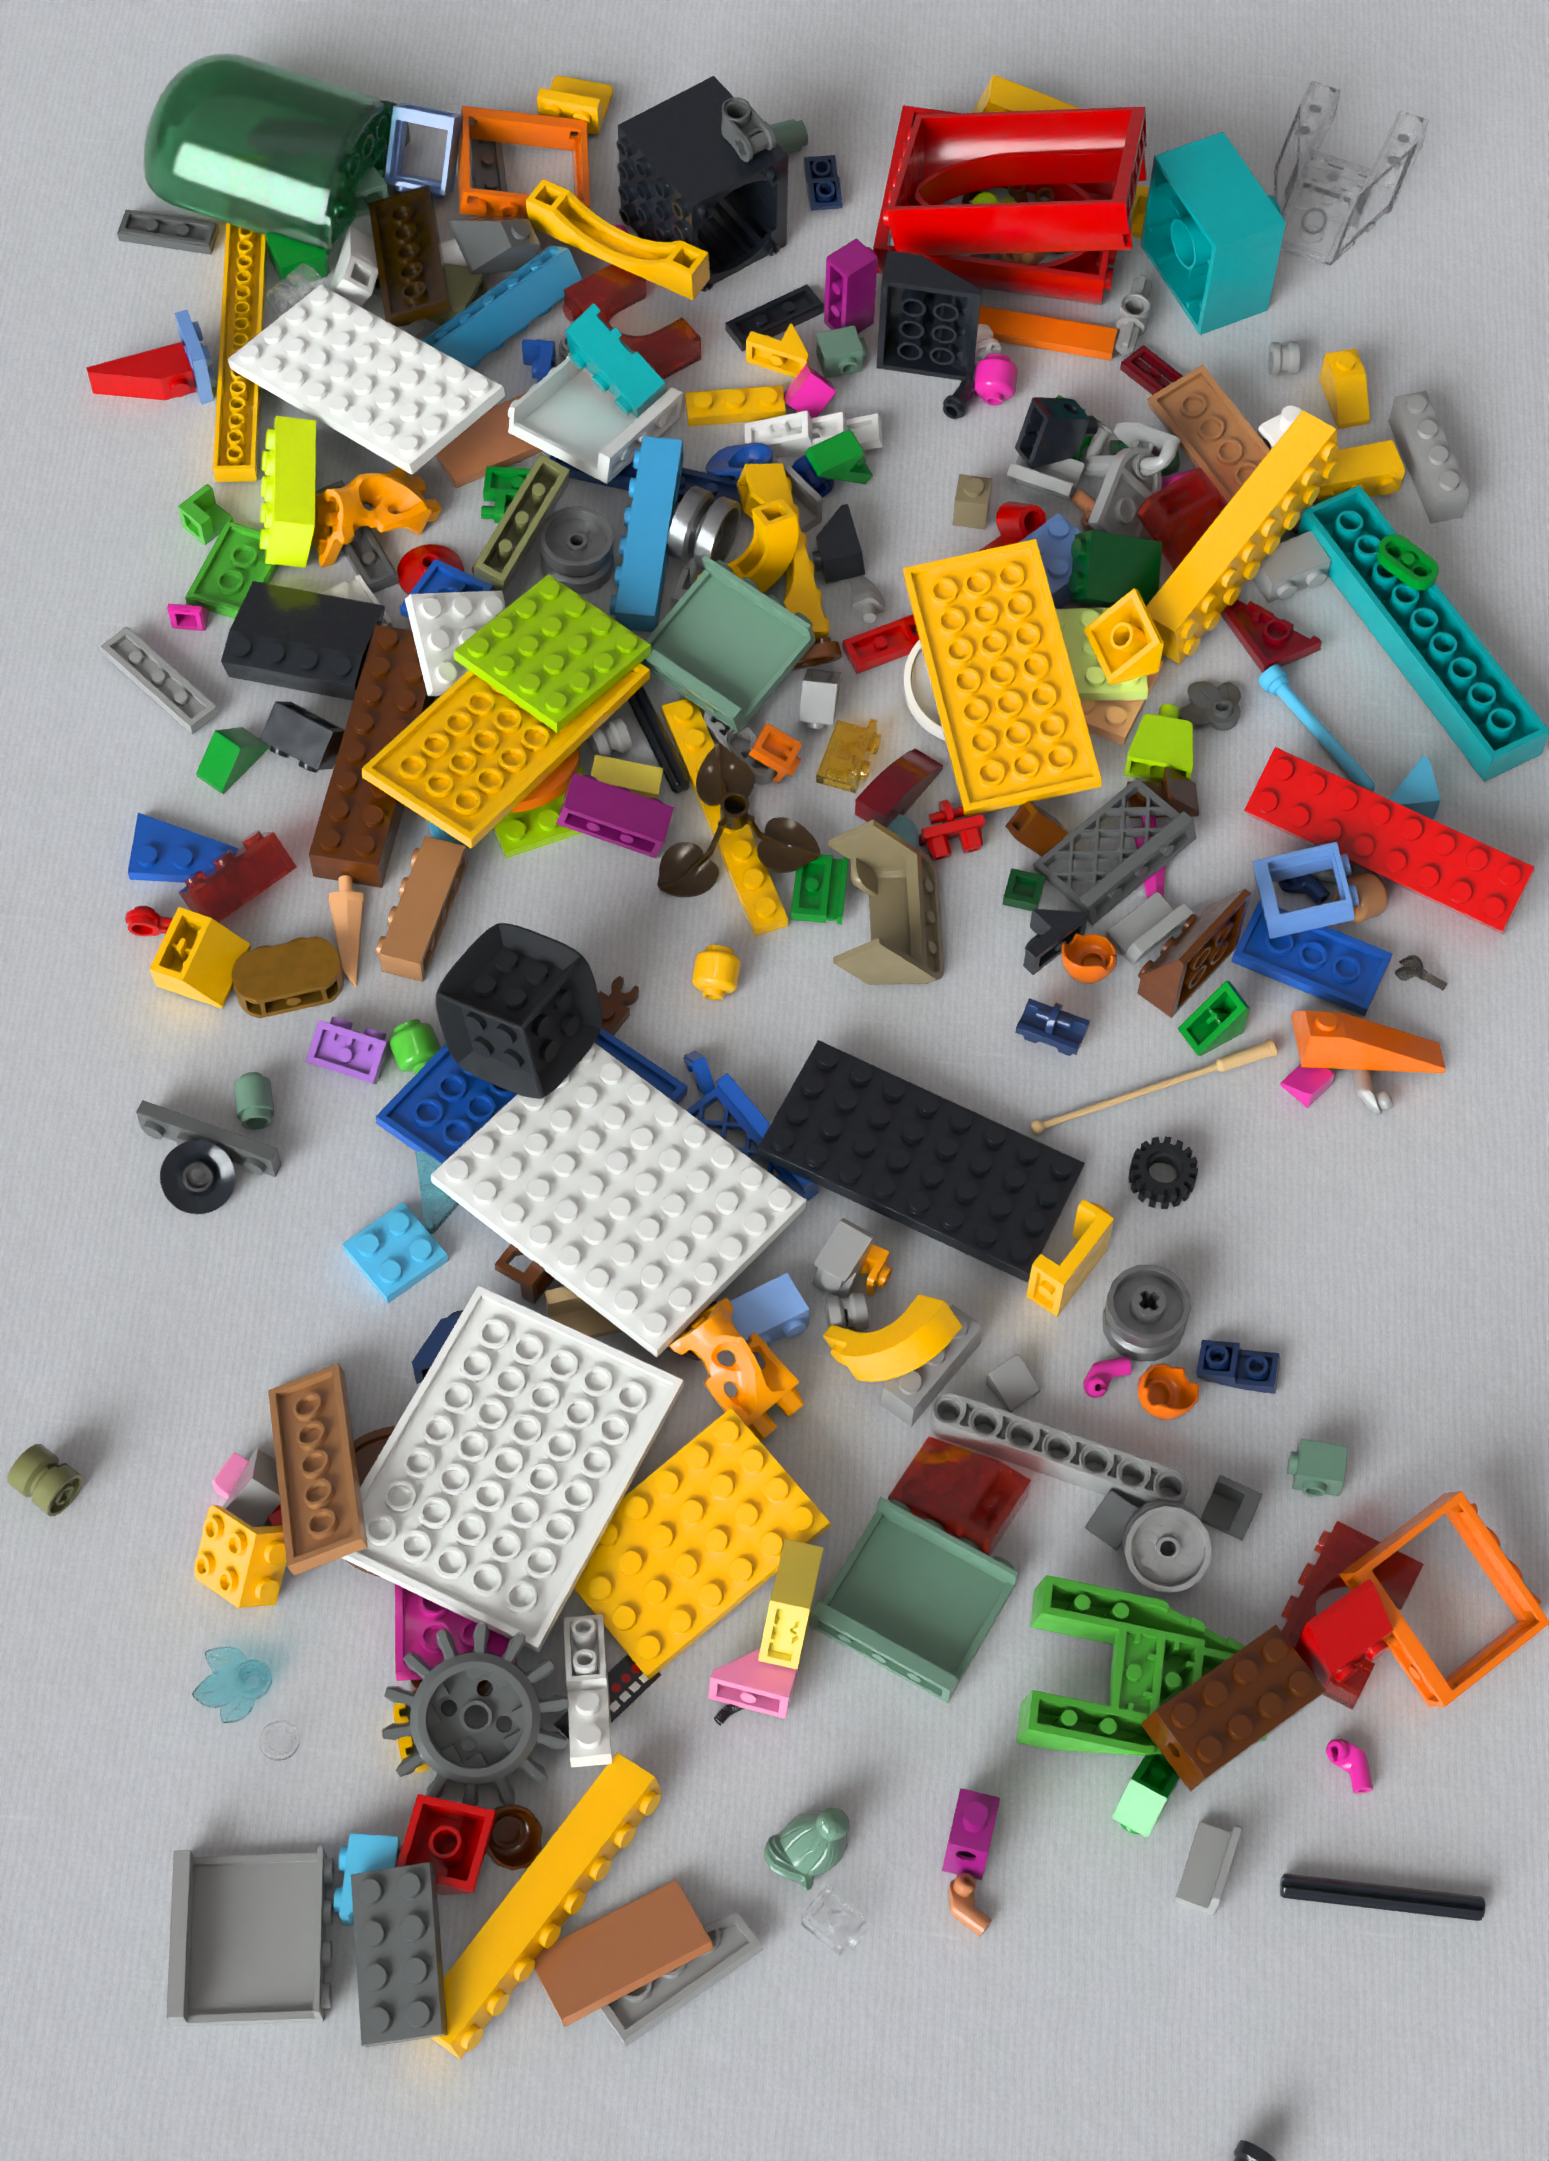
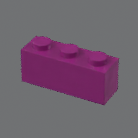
[824,238,878,334]
[556,772,674,858]

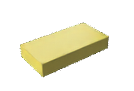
[591,754,663,799]

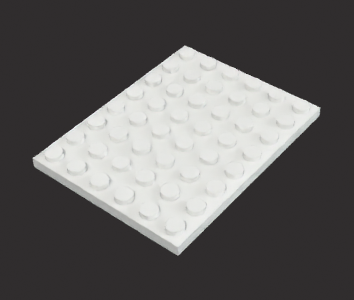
[431,1043,806,1358]
[342,1286,684,1653]

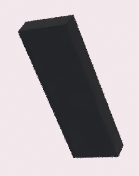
[725,284,824,351]

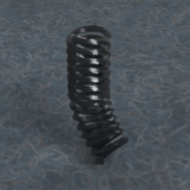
[714,1704,745,1725]

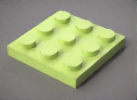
[1055,608,1148,701]

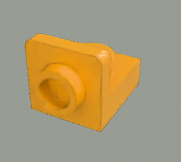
[860,1244,893,1297]

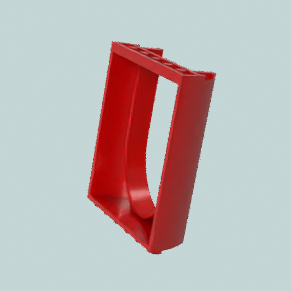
[873,105,1117,305]
[883,106,1147,256]

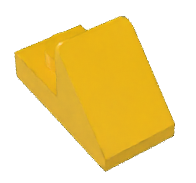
[746,323,809,378]

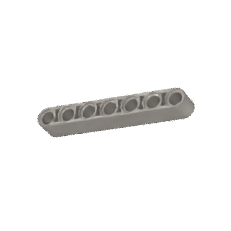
[930,1393,1188,1507]

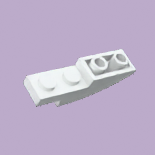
[564,1614,612,1767]

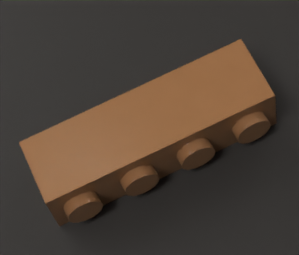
[376,836,468,982]

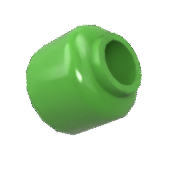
[389,1019,441,1075]

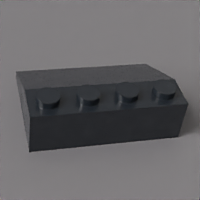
[876,250,982,381]
[221,581,385,701]

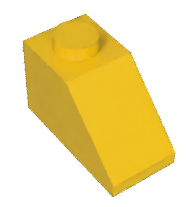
[1319,348,1370,429]

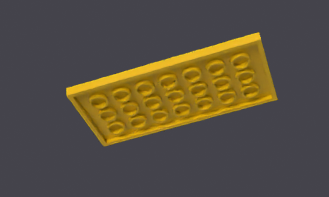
[903,539,1102,817]
[361,664,650,849]

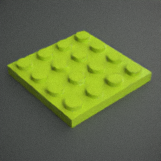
[454,574,651,733]

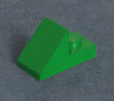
[804,430,873,484]

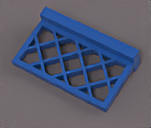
[686,1073,820,1201]

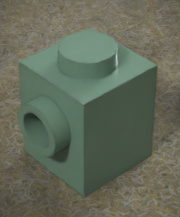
[816,325,867,378]
[1287,1439,1348,1497]

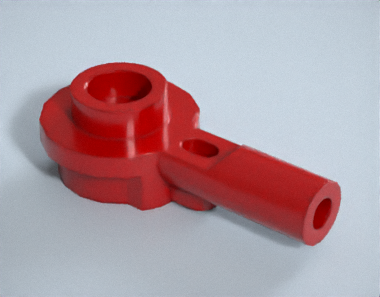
[125,906,173,936]

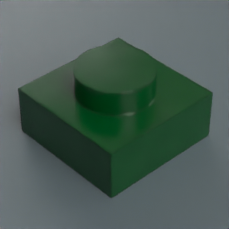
[1003,868,1046,911]

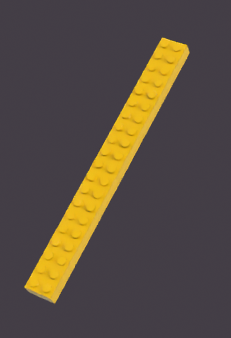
[213,155,272,482]

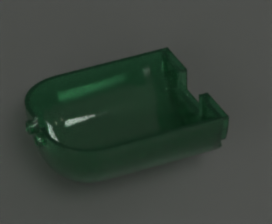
[143,53,410,255]

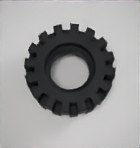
[1128,1136,1198,1209]

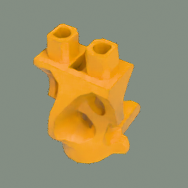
[311,467,441,567]
[669,1297,804,1440]

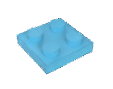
[342,1202,449,1303]

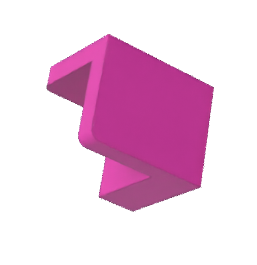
[784,364,837,418]

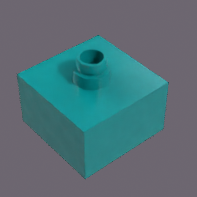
[1140,132,1286,335]

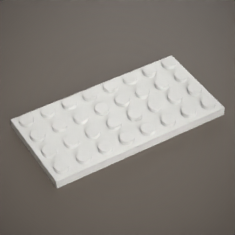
[227,285,505,474]

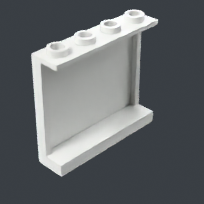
[508,353,683,484]

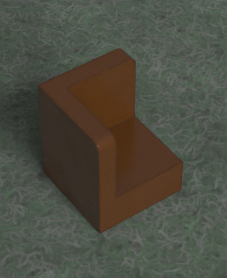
[1005,801,1068,857]

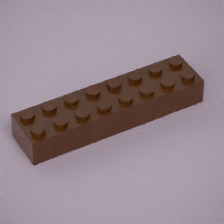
[309,625,435,888]

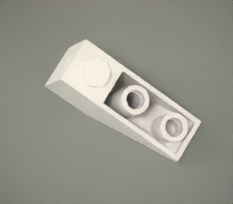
[330,226,378,307]

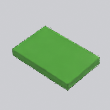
[185,521,279,619]

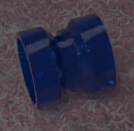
[791,455,835,498]

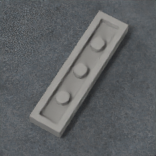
[100,626,218,734]

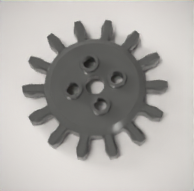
[382,1622,569,1806]

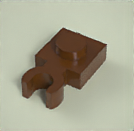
[598,976,639,1036]

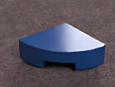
[683,1050,715,1095]

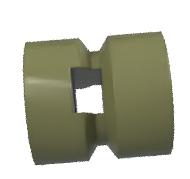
[7,1444,83,1516]

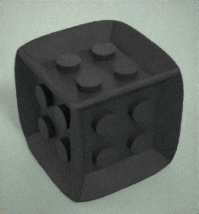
[435,923,603,1099]

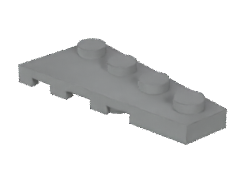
[599,1912,763,2047]

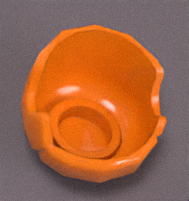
[1061,934,1117,984]
[1137,1363,1199,1421]

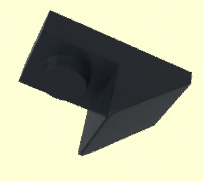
[1023,909,1088,975]

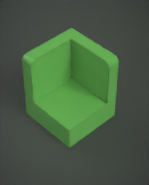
[178,484,234,545]

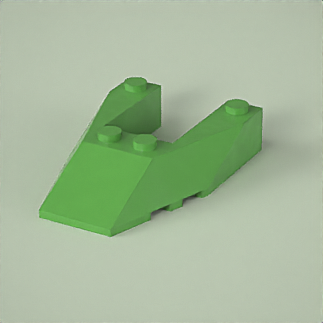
[1016,1575,1267,1756]

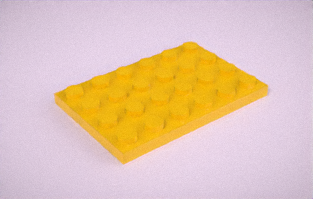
[574,1408,832,1680]

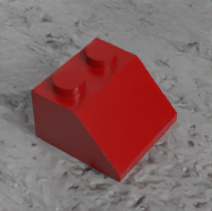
[1295,1579,1393,1687]
[396,1794,497,1895]

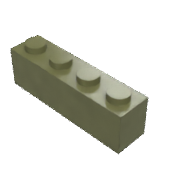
[473,454,570,594]

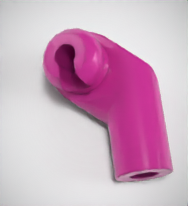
[1083,1356,1132,1398]
[1326,1739,1373,1794]

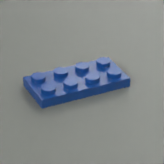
[1231,900,1393,1016]

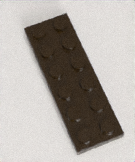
[368,185,452,327]

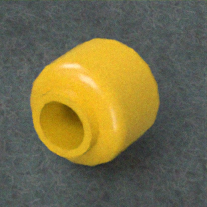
[692,945,741,1000]

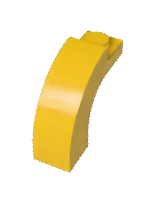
[697,497,799,593]
[823,1294,962,1382]

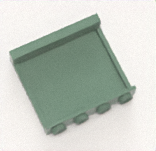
[640,555,816,733]
[809,1497,1019,1703]

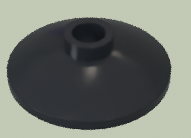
[160,1140,236,1214]

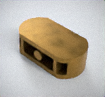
[232,936,344,1019]

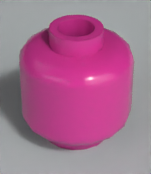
[974,354,1018,406]

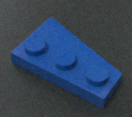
[128,813,240,886]

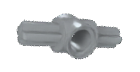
[1115,275,1152,356]

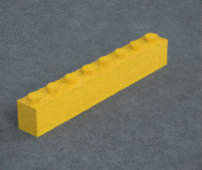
[431,1752,662,2060]

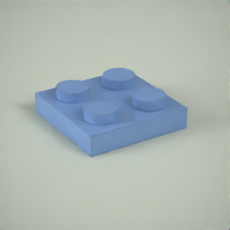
[175,310,217,404]

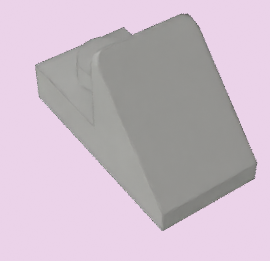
[812,1218,875,1298]

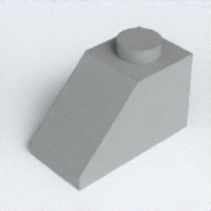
[799,669,842,729]

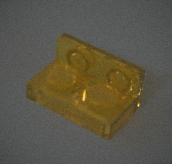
[816,719,882,794]

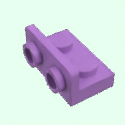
[305,1016,391,1084]

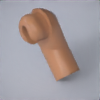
[1071,489,1096,531]
[948,1873,992,1937]

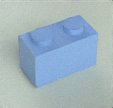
[730,1273,809,1355]

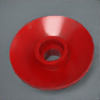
[397,544,464,595]

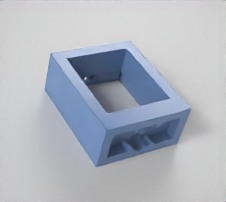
[385,103,463,199]
[1252,842,1359,939]

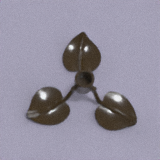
[657,743,820,897]

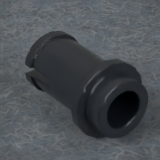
[943,379,978,419]

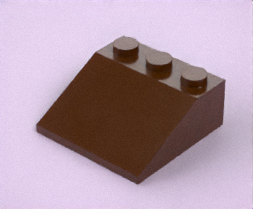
[1137,889,1251,1018]

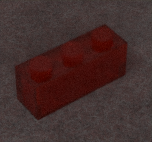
[178,830,297,923]

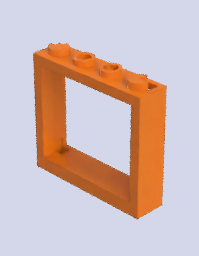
[458,106,590,219]
[1339,1491,1549,1707]

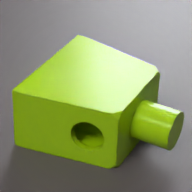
[1123,704,1193,781]

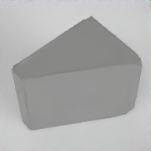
[986,1354,1040,1413]

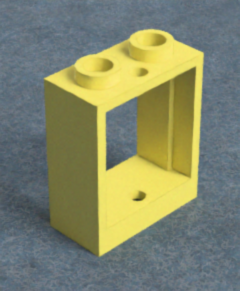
[758,1539,824,1669]

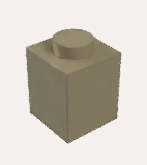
[952,474,992,530]

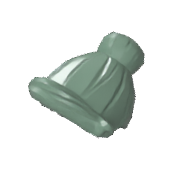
[764,1808,850,1891]

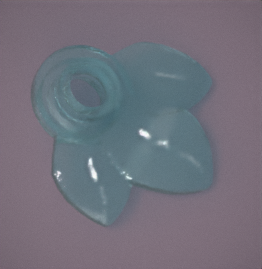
[192,1647,272,1724]

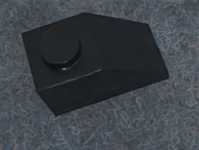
[812,504,865,584]

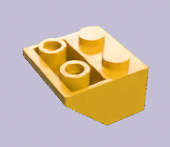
[149,907,251,1009]

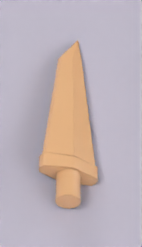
[328,875,364,988]

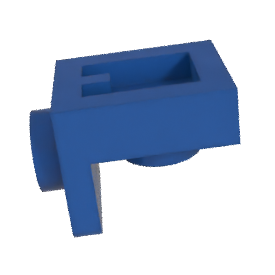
[522,339,557,383]

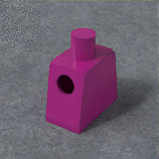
[942,1788,1000,1881]

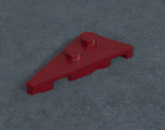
[1220,600,1322,673]

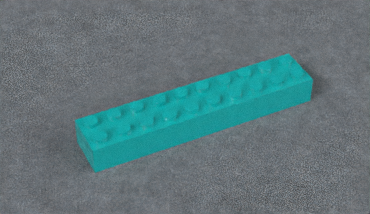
[1297,485,1549,782]

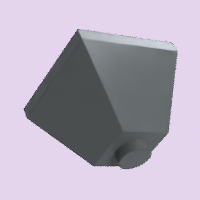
[449,215,540,275]

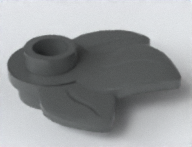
[1179,681,1241,731]

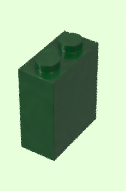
[1068,530,1162,608]

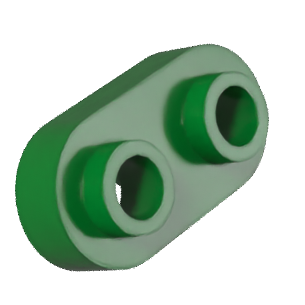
[1376,534,1439,590]

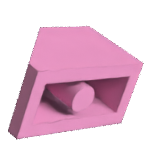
[708,1649,800,1719]

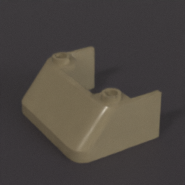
[828,820,944,985]

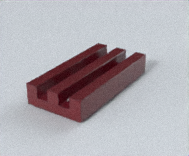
[1120,345,1183,395]

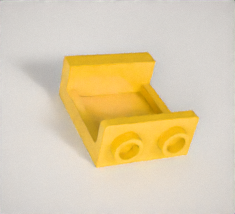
[1026,1199,1114,1317]

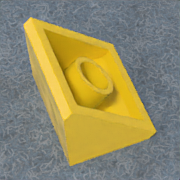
[1084,588,1164,685]

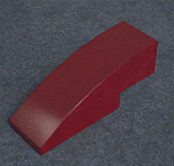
[855,748,943,828]

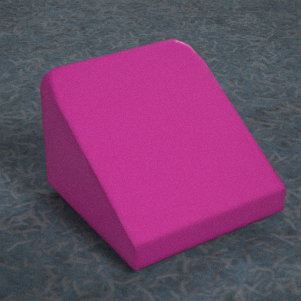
[167,604,209,631]
[1280,1064,1335,1108]

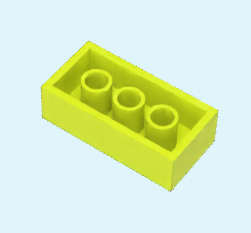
[260,416,316,568]

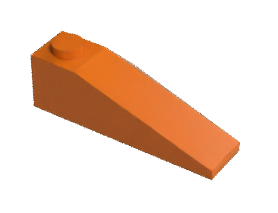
[1291,1010,1446,1073]

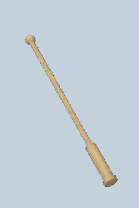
[1030,1039,1277,1135]

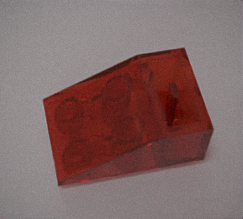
[1135,467,1224,571]
[888,1436,1031,1556]

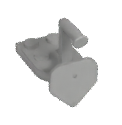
[1083,422,1181,538]

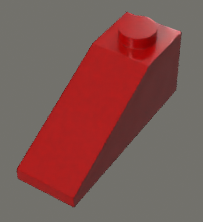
[86,342,197,400]

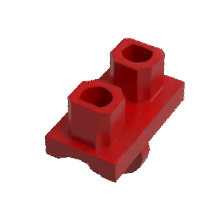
[917,800,985,861]

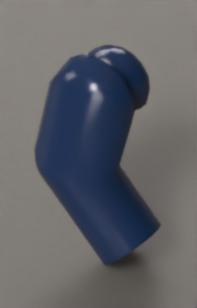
[1278,874,1330,905]

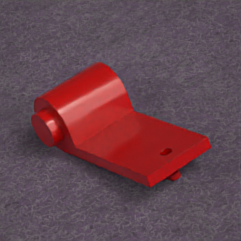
[977,501,1046,552]

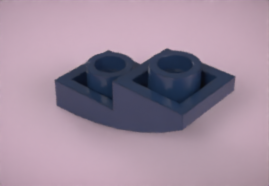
[803,155,843,211]
[1196,1340,1280,1394]

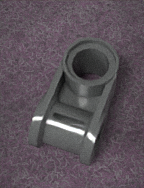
[721,97,776,162]

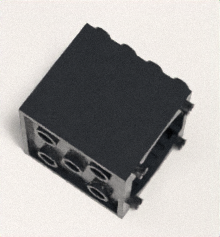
[616,76,789,292]

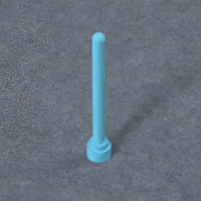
[1258,664,1375,792]

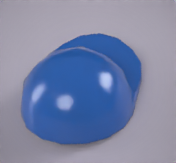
[705,443,774,480]

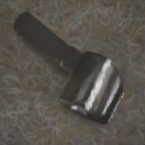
[1395,955,1447,991]

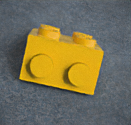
[537,76,613,135]
[194,1505,287,1608]

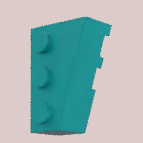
[565,303,666,418]

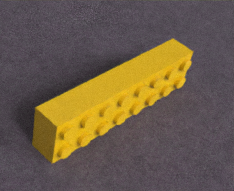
[1146,410,1339,664]

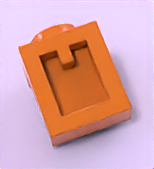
[749,723,802,783]

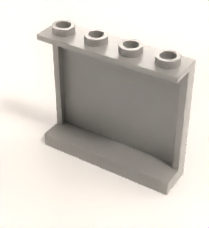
[166,1845,334,2027]

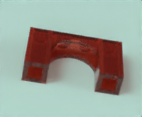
[562,264,701,380]
[1281,1521,1424,1710]

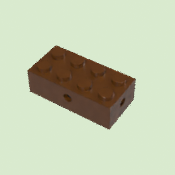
[1141,1625,1326,1792]

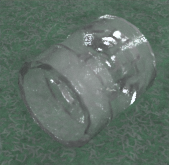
[267,264,327,317]

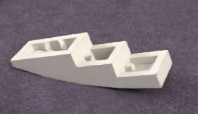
[745,410,883,456]

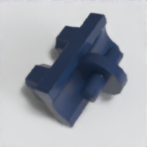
[1015,998,1090,1056]

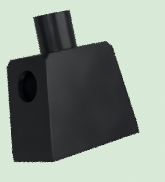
[1015,397,1098,469]

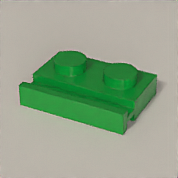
[791,854,849,925]

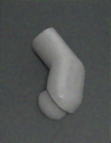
[1351,1070,1393,1114]

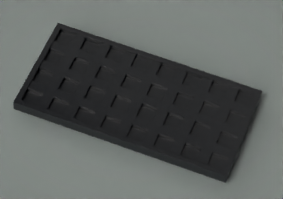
[756,1040,1085,1282]

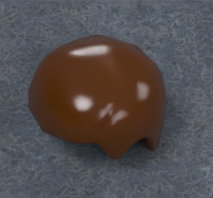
[486,1804,542,1871]

